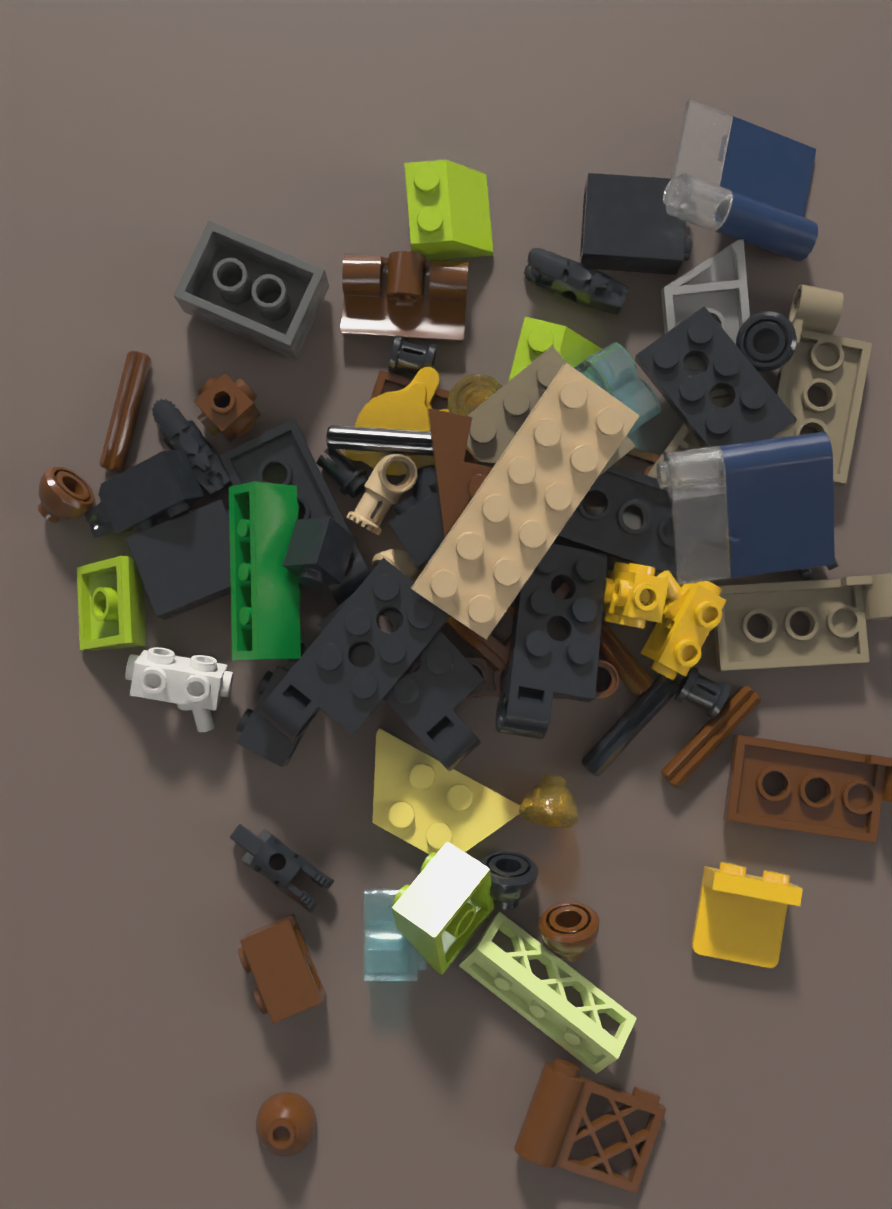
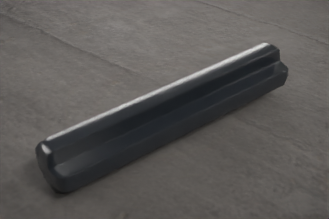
[326,425,433,456]
[581,674,680,776]

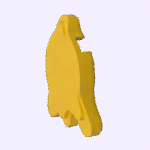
[344,367,465,476]

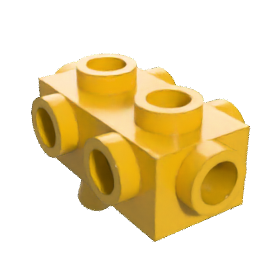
[603,562,669,629]
[640,570,727,680]

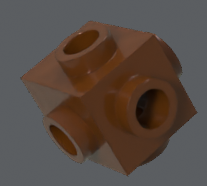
[194,373,261,443]

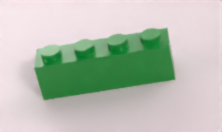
[229,481,302,661]

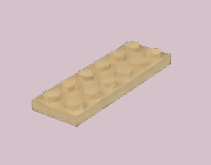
[411,363,640,640]

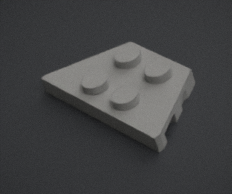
[661,239,750,375]

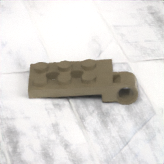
[774,284,872,487]
[714,573,892,672]

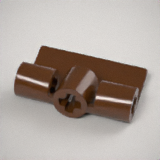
[340,251,469,342]

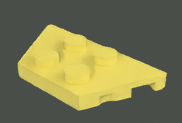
[372,728,523,854]

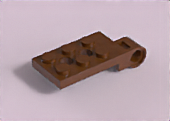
[723,735,892,844]

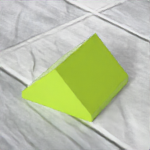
[77,556,146,650]

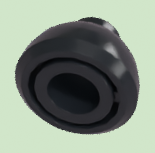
[736,311,797,372]
[480,851,538,910]

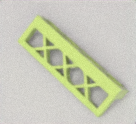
[459,911,637,1074]

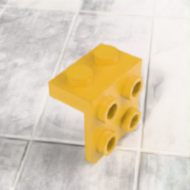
[691,862,803,968]

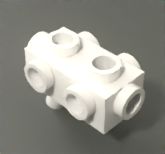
[125,648,234,732]

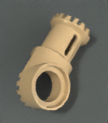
[346,453,417,535]

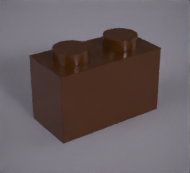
[238,914,326,1024]

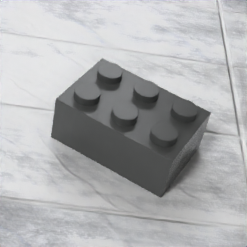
[174,221,329,360]

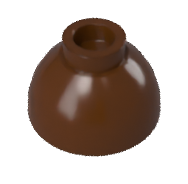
[38,466,96,523]
[538,902,600,962]
[256,1092,317,1156]

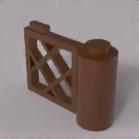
[514,1058,666,1194]

